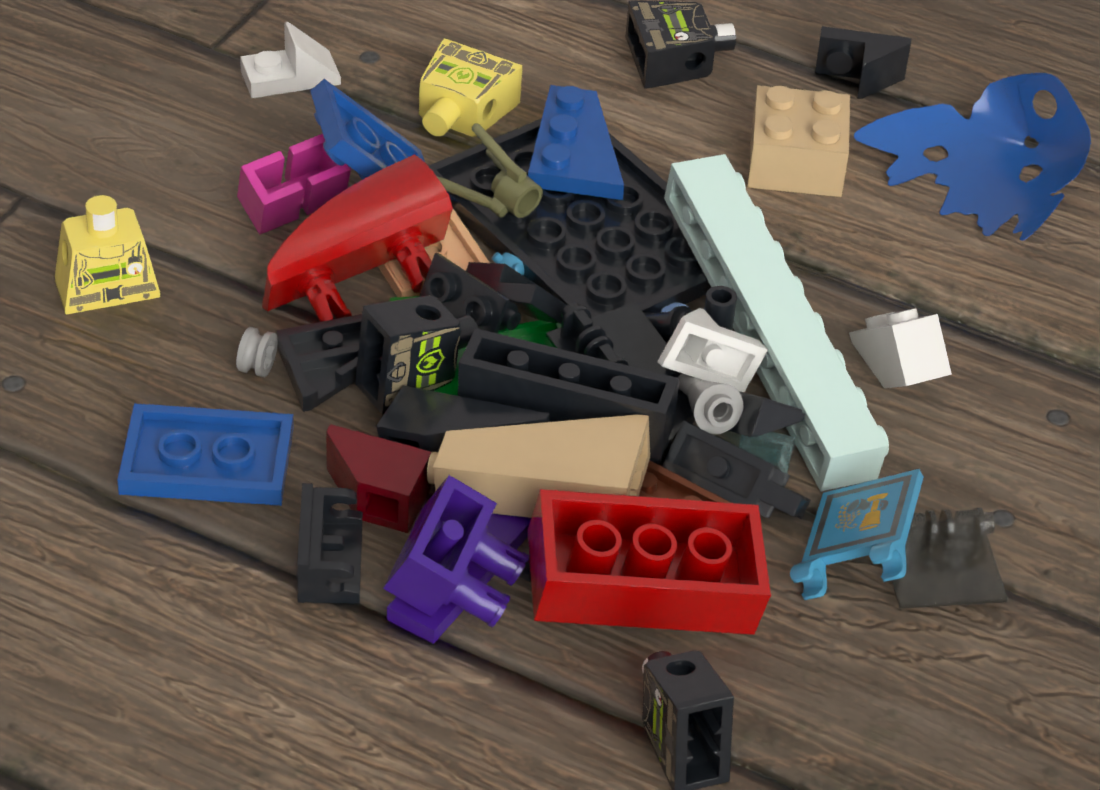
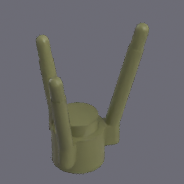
[437,123,543,218]

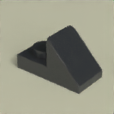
[815,26,912,99]

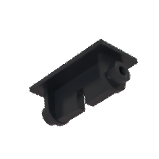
[419,253,522,333]

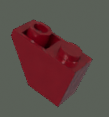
[326,424,432,533]

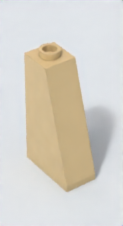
[427,415,650,518]

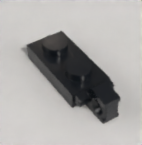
[662,420,811,519]

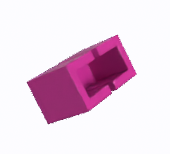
[237,134,351,235]

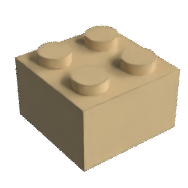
[747,85,850,197]

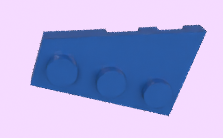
[528,85,624,200]

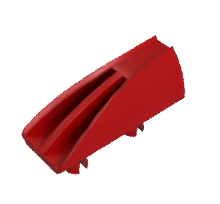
[262,155,453,322]

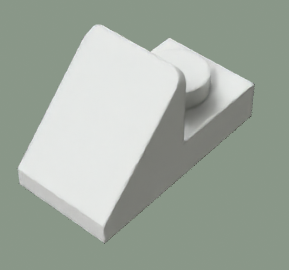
[240,22,341,98]
[657,308,768,392]

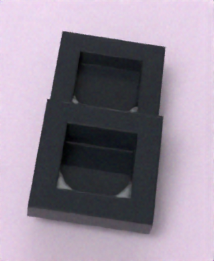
[466,262,567,324]

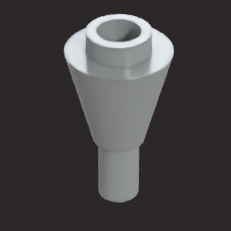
[678,373,743,434]

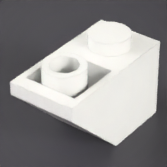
[849,308,952,388]

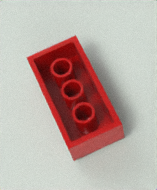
[528,489,771,635]

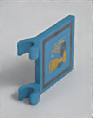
[790,469,924,600]

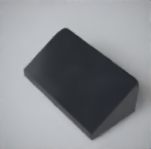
[728,391,805,437]

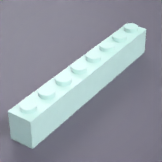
[664,154,889,492]

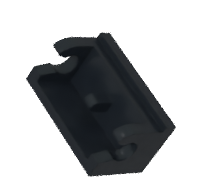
[297,483,363,604]

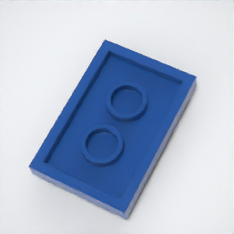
[310,79,425,180]
[117,403,294,506]

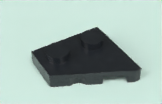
[276,314,362,412]

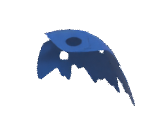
[854,73,1091,241]

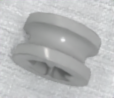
[236,327,278,377]

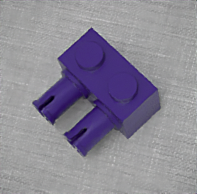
[383,475,529,628]

